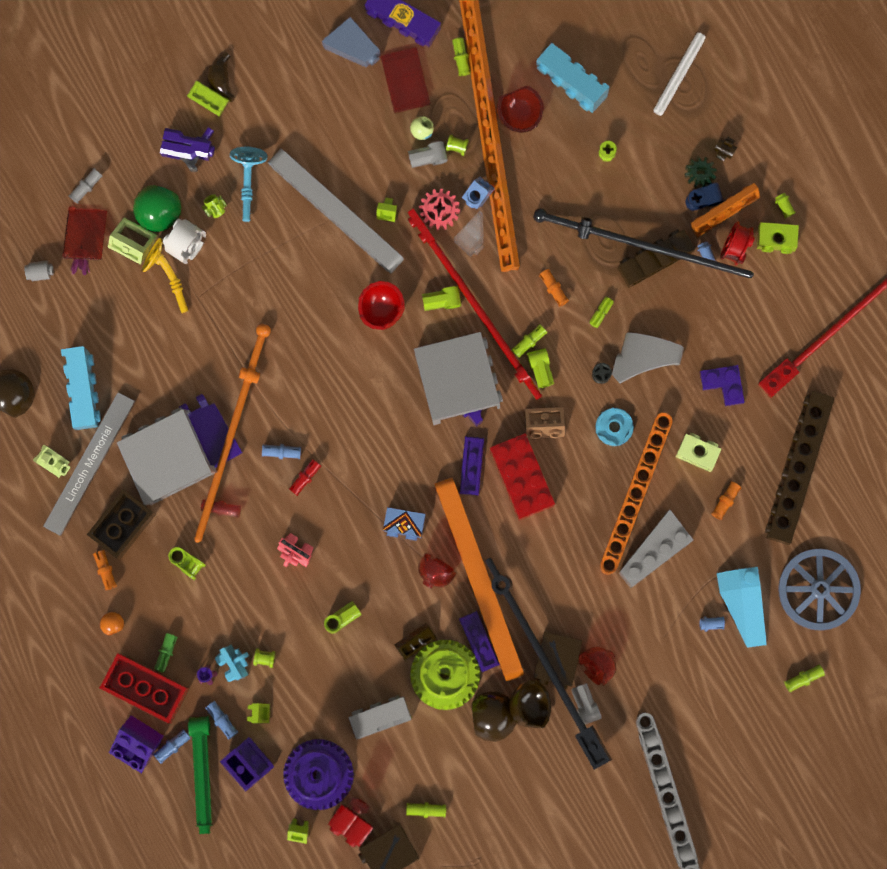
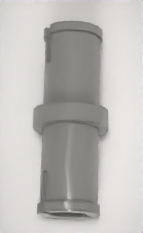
[68,169,103,204]

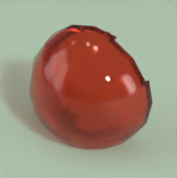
[496,85,544,133]

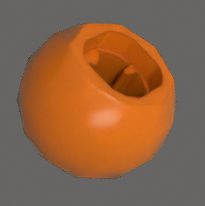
[100,612,125,636]

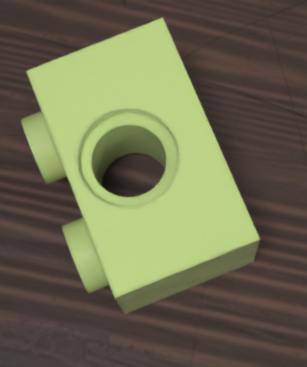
[675,433,721,472]

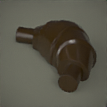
[207,52,236,102]

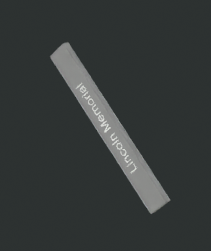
[43,392,135,536]

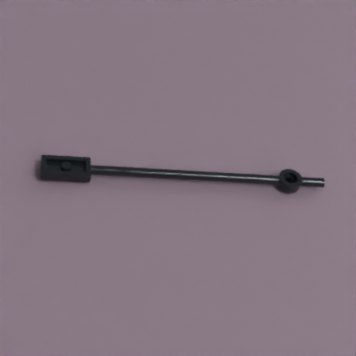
[485,557,612,770]

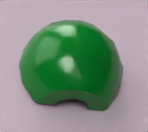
[133,185,181,232]

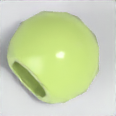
[410,116,434,140]

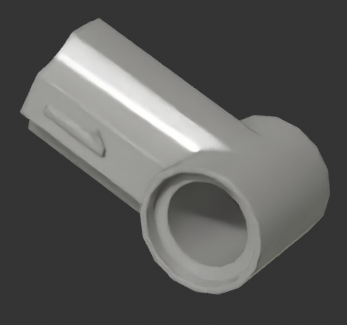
[408,142,448,168]
[571,683,602,725]

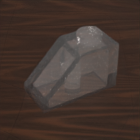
[454,211,484,257]

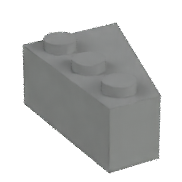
[349,695,412,740]

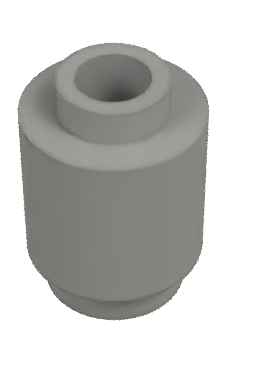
[24,260,54,281]

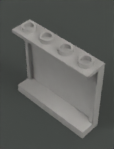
[414,332,503,425]
[117,408,217,505]

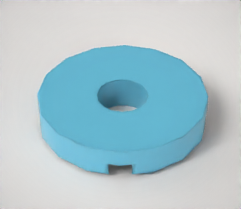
[595,408,634,446]

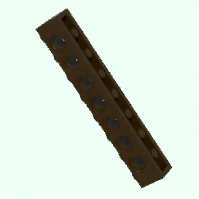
[765,391,835,545]

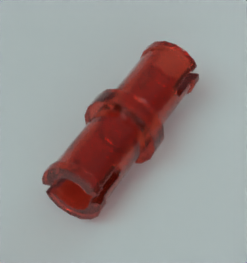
[201,499,241,518]

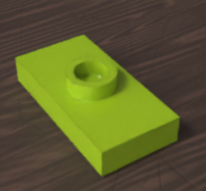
[187,80,229,117]

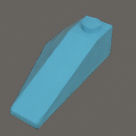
[717,567,767,648]

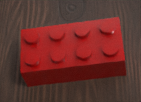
[490,433,555,521]
[99,653,189,724]

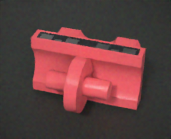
[277,533,313,567]

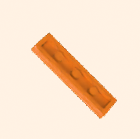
[691,183,760,238]

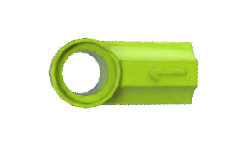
[422,286,461,311]
[527,348,554,389]
[324,601,362,634]

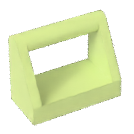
[108,217,158,265]

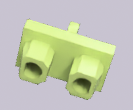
[33,445,70,477]

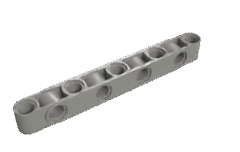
[635,713,700,869]

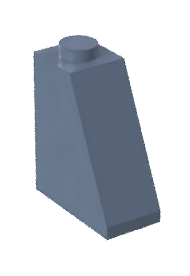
[322,17,380,67]

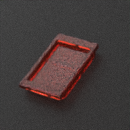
[380,47,431,114]

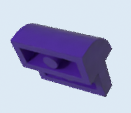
[220,737,275,792]

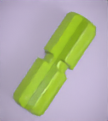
[589,297,614,328]

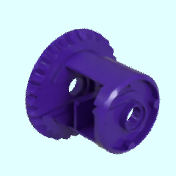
[283,739,354,810]

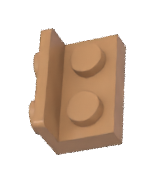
[525,407,565,439]

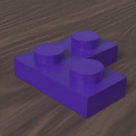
[700,365,745,406]

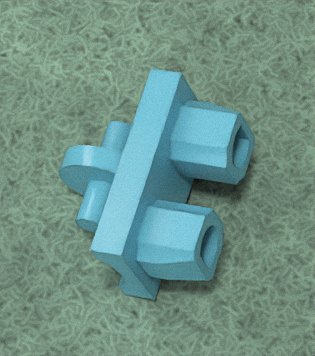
[215,645,249,682]

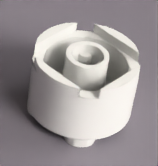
[162,219,206,264]

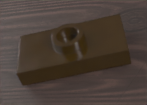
[394,623,436,660]

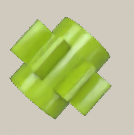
[202,194,227,218]

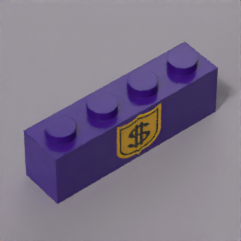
[365,0,441,47]

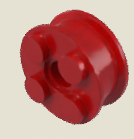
[720,221,755,266]

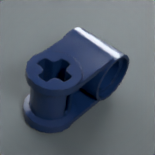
[685,183,724,211]

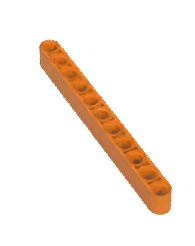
[434,477,524,681]

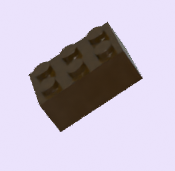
[86,489,156,560]

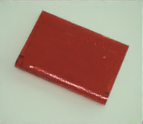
[62,206,107,260]

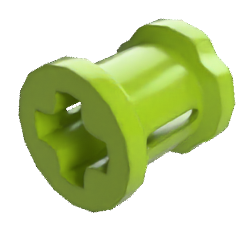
[446,134,469,156]
[599,141,617,162]
[253,648,275,668]

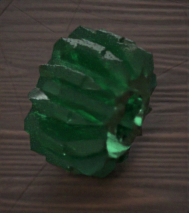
[685,156,717,188]

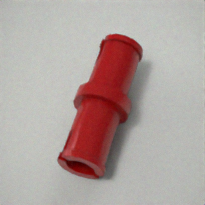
[288,459,322,496]

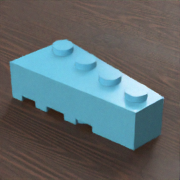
[536,43,610,113]
[61,346,101,430]

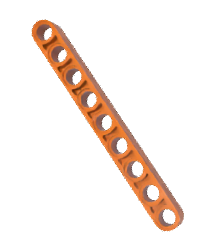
[600,412,672,575]

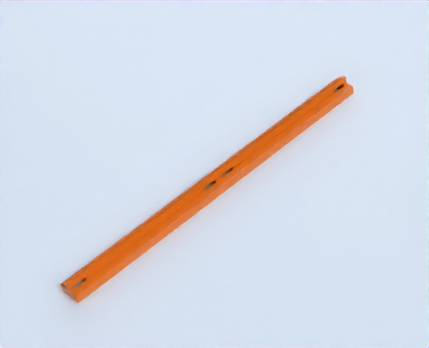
[459,0,520,272]

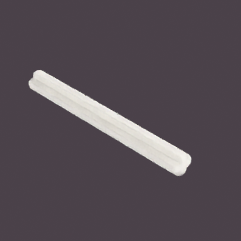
[654,32,706,116]

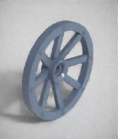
[778,549,861,630]

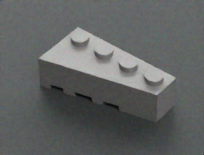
[619,510,693,589]

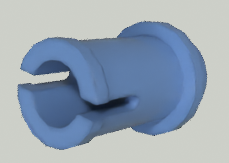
[697,241,716,267]
[699,616,725,632]

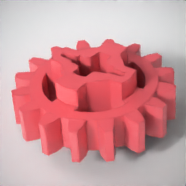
[419,189,460,231]

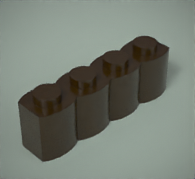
[618,229,696,288]

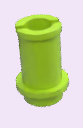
[775,193,796,218]

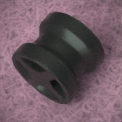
[592,363,612,384]

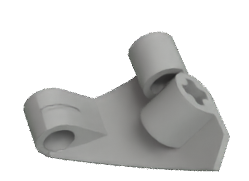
[612,333,684,383]

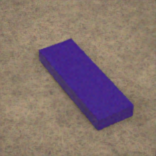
[460,436,484,496]
[459,611,500,672]

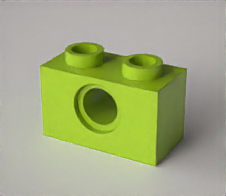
[757,222,799,254]

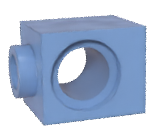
[462,177,495,210]

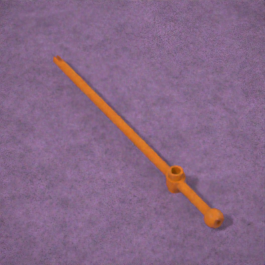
[195,324,271,543]

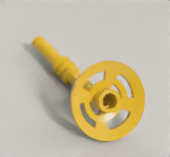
[142,238,188,313]

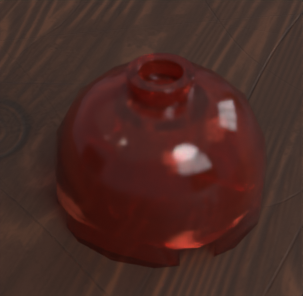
[418,552,458,589]
[578,646,617,686]

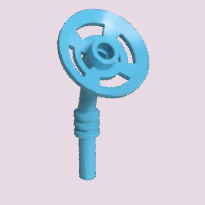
[230,147,268,222]

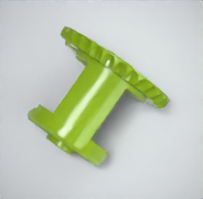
[410,640,480,710]

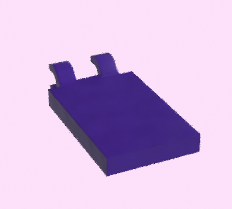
[179,394,242,469]

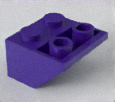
[109,715,164,773]

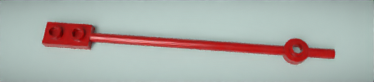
[407,208,543,400]
[758,278,887,398]

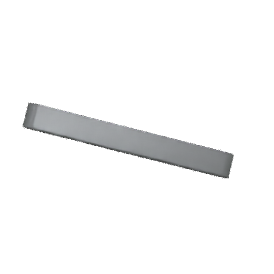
[268,149,404,273]

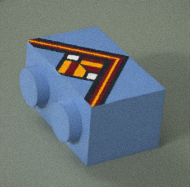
[383,507,425,541]

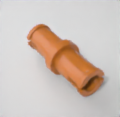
[539,269,569,307]
[711,481,742,520]
[93,550,117,591]

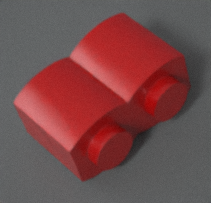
[328,804,374,848]

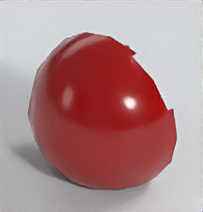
[358,281,405,330]

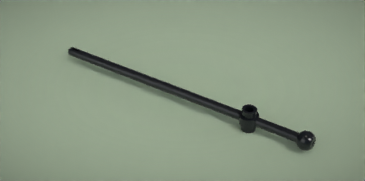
[533,208,754,278]

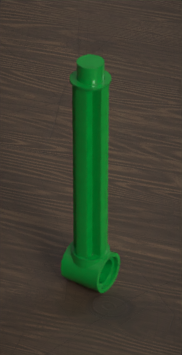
[188,716,213,834]

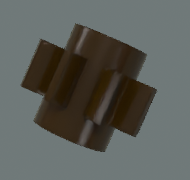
[714,136,737,161]

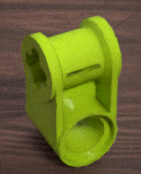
[168,547,206,581]

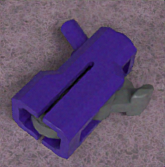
[160,127,215,172]

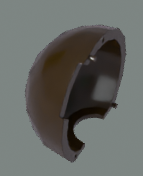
[0,369,34,418]
[509,680,551,728]
[472,691,517,742]

